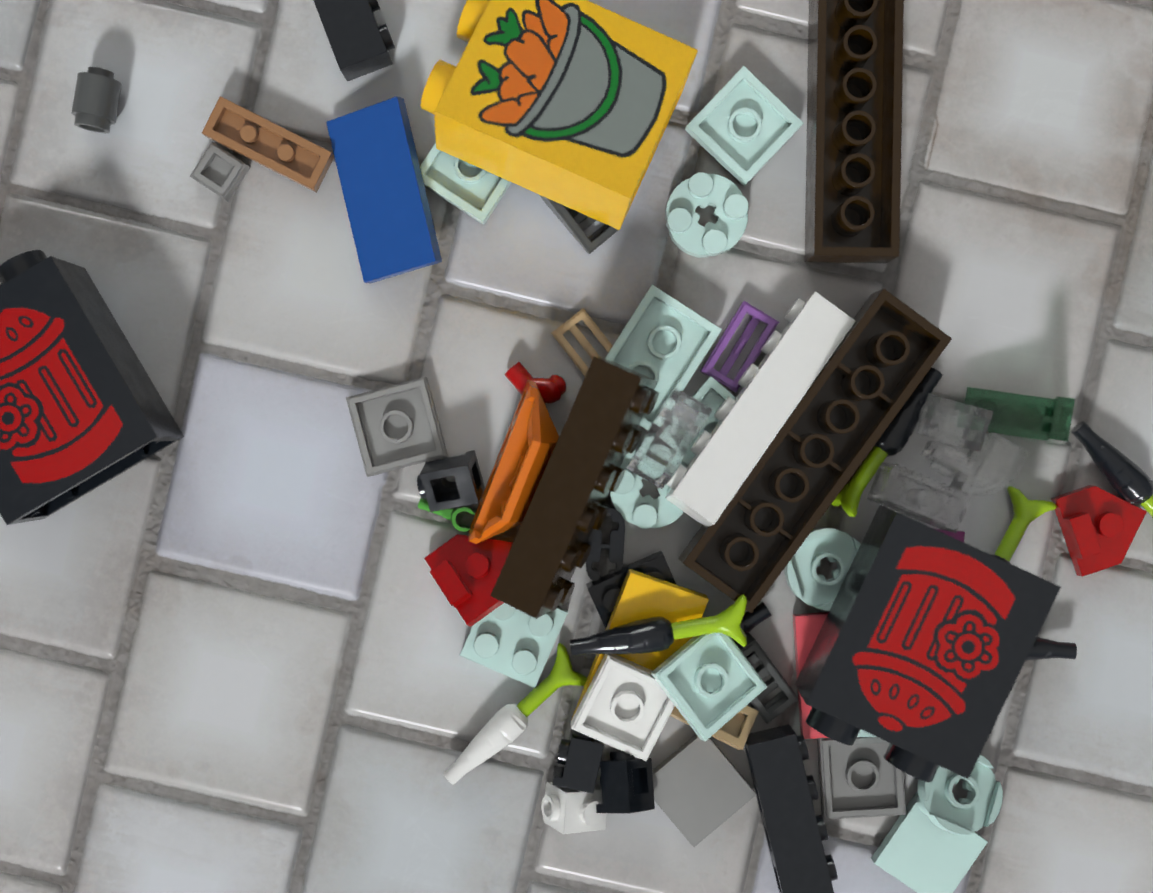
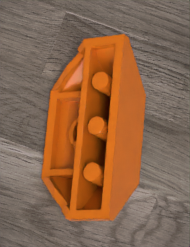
[468,380,559,544]

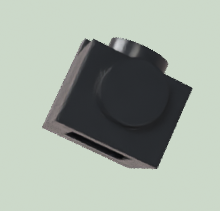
[417,450,485,512]
[552,729,604,794]
[596,751,655,814]

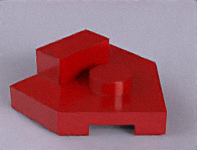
[1051,485,1147,577]
[424,534,513,627]

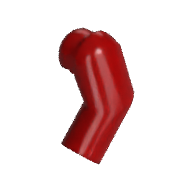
[504,361,567,404]

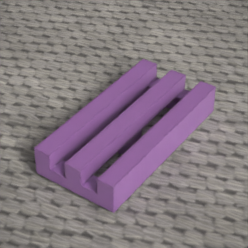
[700,301,779,393]

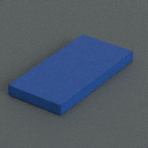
[326,96,442,283]

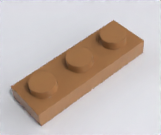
[202,96,334,193]

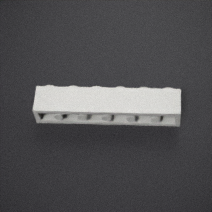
[665,291,856,527]

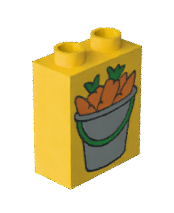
[421,0,698,230]

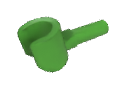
[418,498,475,532]

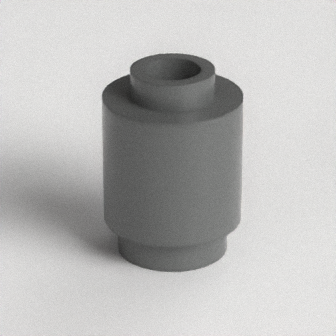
[71,67,122,133]

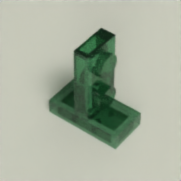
[960,387,1075,446]

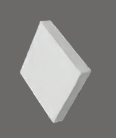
[570,654,675,761]

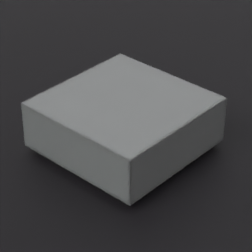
[190,142,250,201]

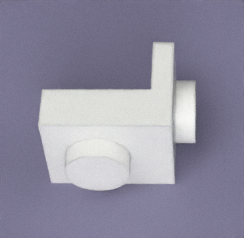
[541,782,607,835]

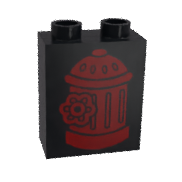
[0,250,184,525]
[795,505,1061,782]

